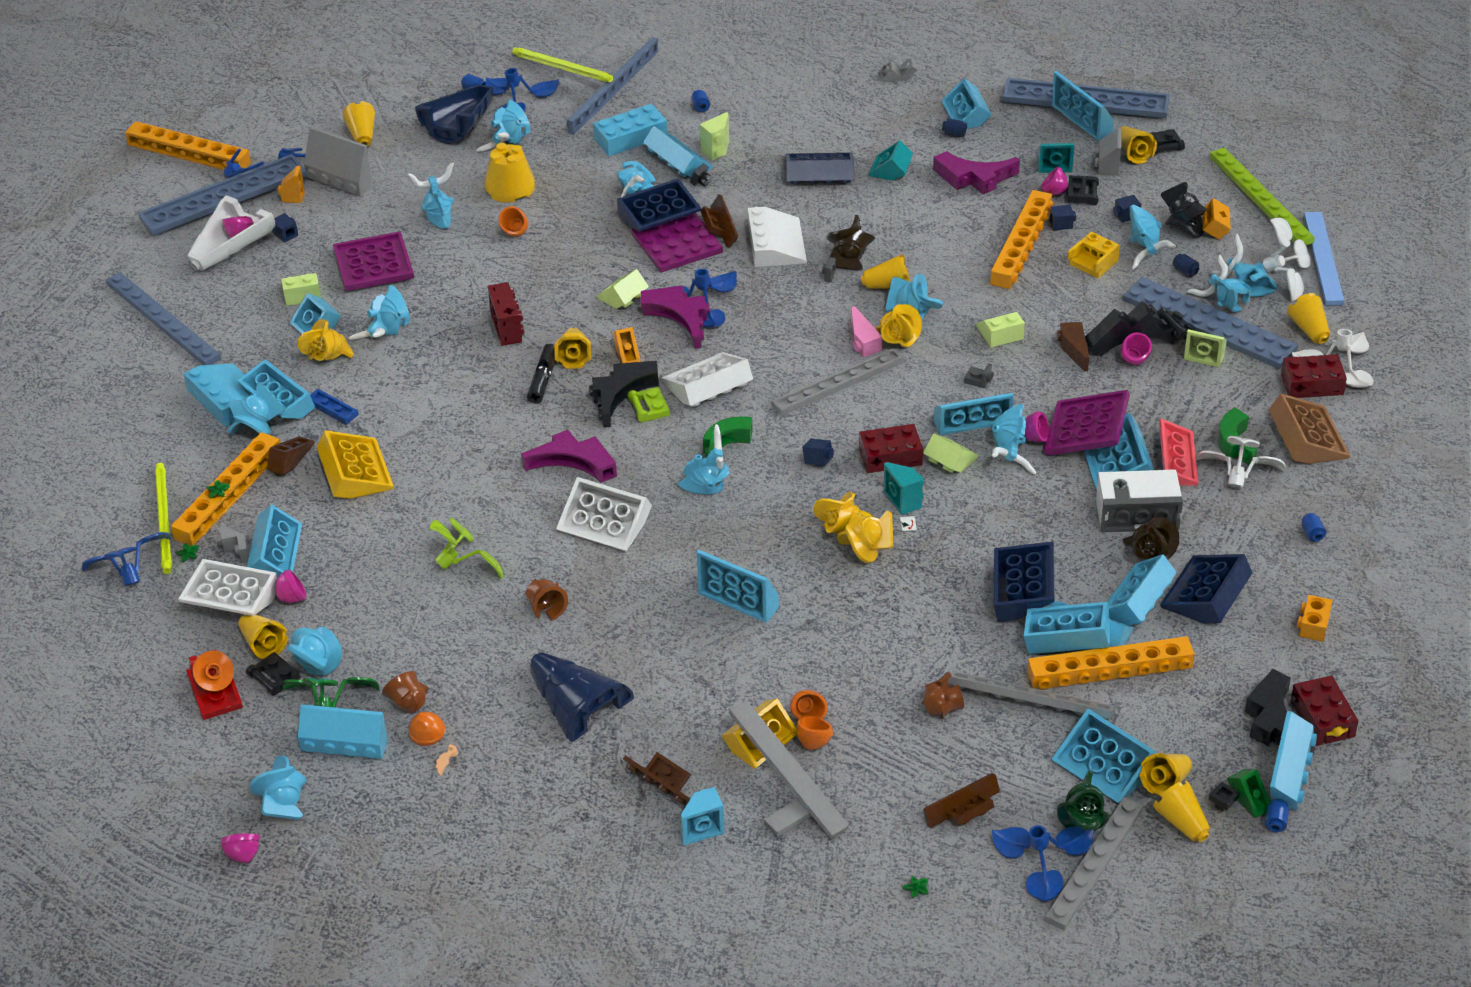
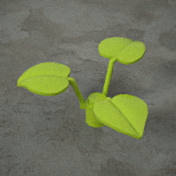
[429,517,503,580]

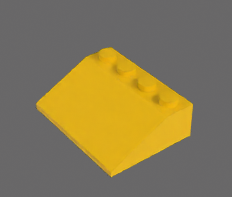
[317,430,394,499]

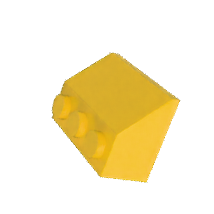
[721,698,798,768]

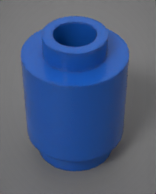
[461,74,486,89]
[691,90,710,112]
[1301,513,1327,542]
[1265,799,1289,833]

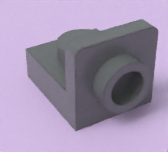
[964,363,994,388]

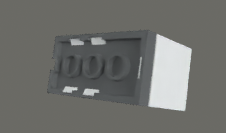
[1096,470,1183,533]

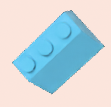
[941,78,992,129]

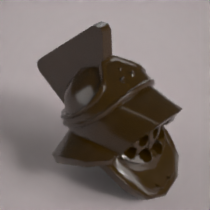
[827,215,876,270]
[1123,517,1179,560]

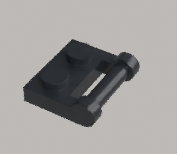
[1151,129,1185,155]
[1068,175,1099,205]
[1157,307,1195,340]
[246,652,301,696]

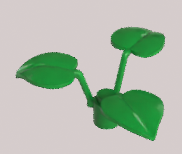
[282,677,380,708]

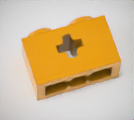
[1202,198,1231,240]

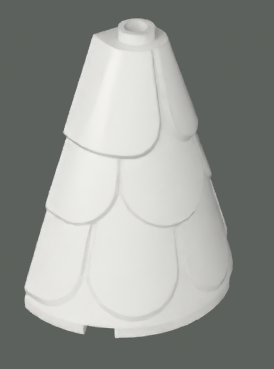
[187,195,275,271]

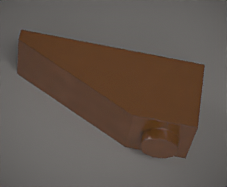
[1057,322,1089,371]
[267,436,315,475]

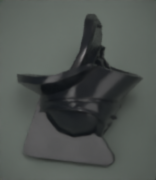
[1161,182,1208,237]

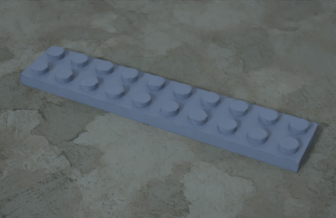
[1003,78,1170,118]
[138,154,307,236]
[1123,277,1298,369]

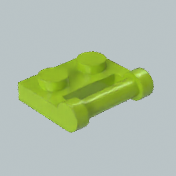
[627,387,670,422]

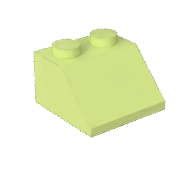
[700,112,729,161]
[596,269,649,309]
[281,273,321,306]
[976,312,1025,348]
[1184,329,1227,367]
[923,433,979,473]

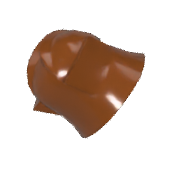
[525,578,568,621]
[382,671,429,713]
[922,672,964,719]

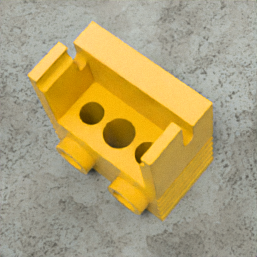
[1067,232,1120,279]

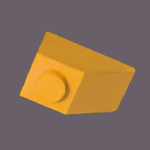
[278,166,305,203]
[612,327,641,363]

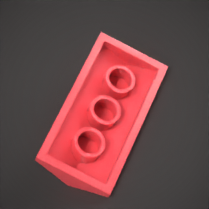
[1159,418,1198,486]

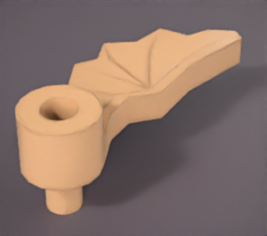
[435,744,458,776]

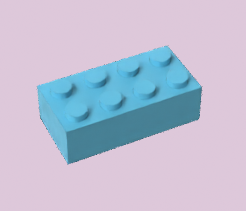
[593,104,667,156]

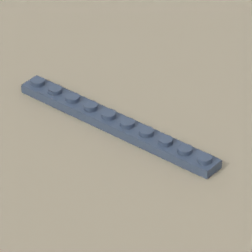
[567,37,659,135]
[106,272,221,365]

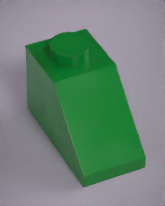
[1227,769,1271,818]

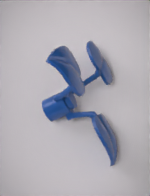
[486,68,559,112]
[658,268,737,327]
[82,532,172,586]
[992,825,1095,901]

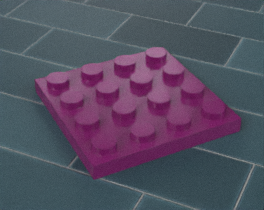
[631,213,723,273]
[333,231,414,291]
[1044,390,1130,456]

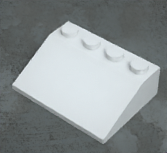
[748,207,807,267]
[661,352,753,407]
[556,477,652,552]
[178,559,277,616]

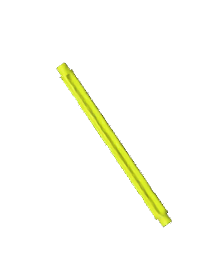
[512,47,613,82]
[155,463,172,574]

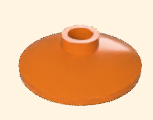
[193,650,234,692]

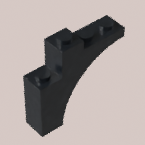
[1085,301,1177,356]
[589,361,659,428]
[1245,669,1316,756]

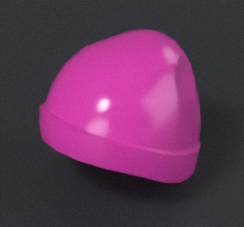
[1041,167,1068,196]
[222,216,253,238]
[1121,332,1152,365]
[1024,411,1050,442]
[275,569,307,604]
[220,833,260,863]

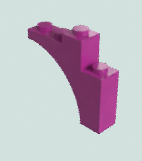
[933,151,1020,194]
[641,285,710,349]
[521,430,617,483]

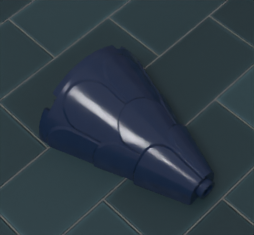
[415,85,493,143]
[530,652,634,742]

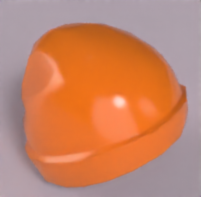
[499,206,528,237]
[790,690,828,720]
[409,712,446,746]
[797,716,833,750]

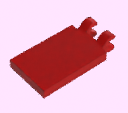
[186,649,243,720]

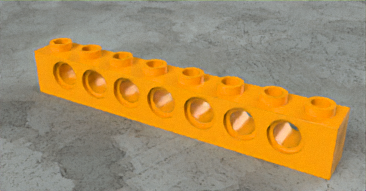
[125,121,251,170]
[990,190,1054,289]
[171,432,280,546]
[1027,636,1195,689]

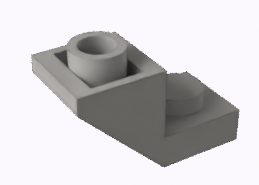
[879,58,917,82]
[217,525,249,563]

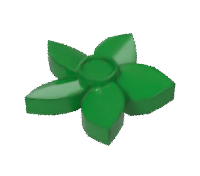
[206,480,230,499]
[175,543,199,563]
[903,876,928,899]

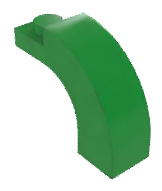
[1218,407,1257,466]
[703,416,753,458]

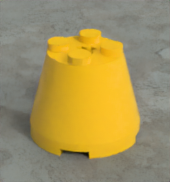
[484,143,535,203]

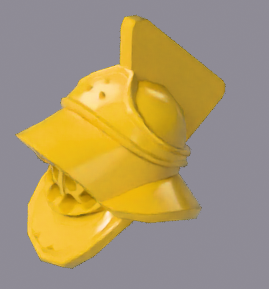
[874,304,922,348]
[297,319,354,361]
[813,491,872,535]
[837,510,893,563]

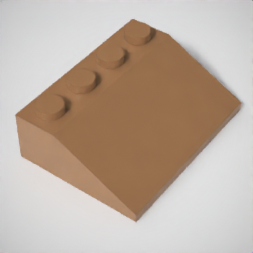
[1268,394,1351,464]

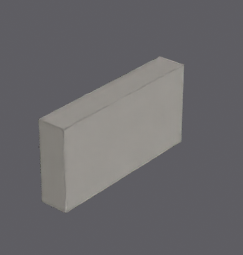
[764,799,812,837]

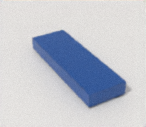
[310,389,359,425]

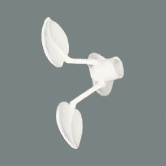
[1263,218,1311,301]
[1292,329,1373,387]
[1196,436,1285,488]

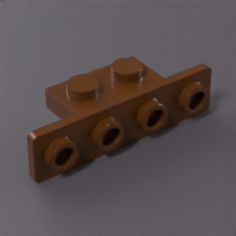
[700,194,738,248]
[623,752,691,805]
[923,773,1000,828]

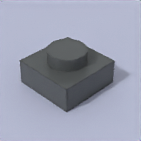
[822,257,836,282]

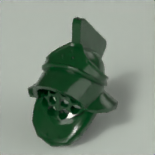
[1057,770,1110,831]

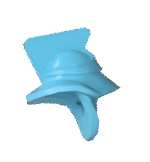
[885,274,943,319]
[228,383,285,436]
[287,627,342,676]
[249,755,307,820]

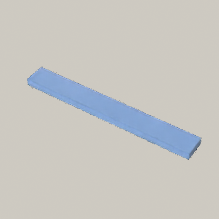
[1304,212,1344,306]

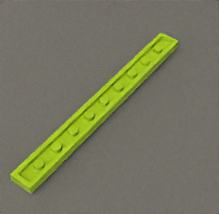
[1210,148,1315,245]

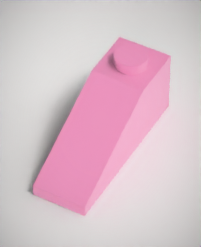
[851,306,882,357]

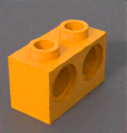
[1297,595,1333,642]

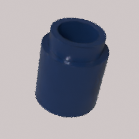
[942,118,967,137]
[1173,253,1200,277]

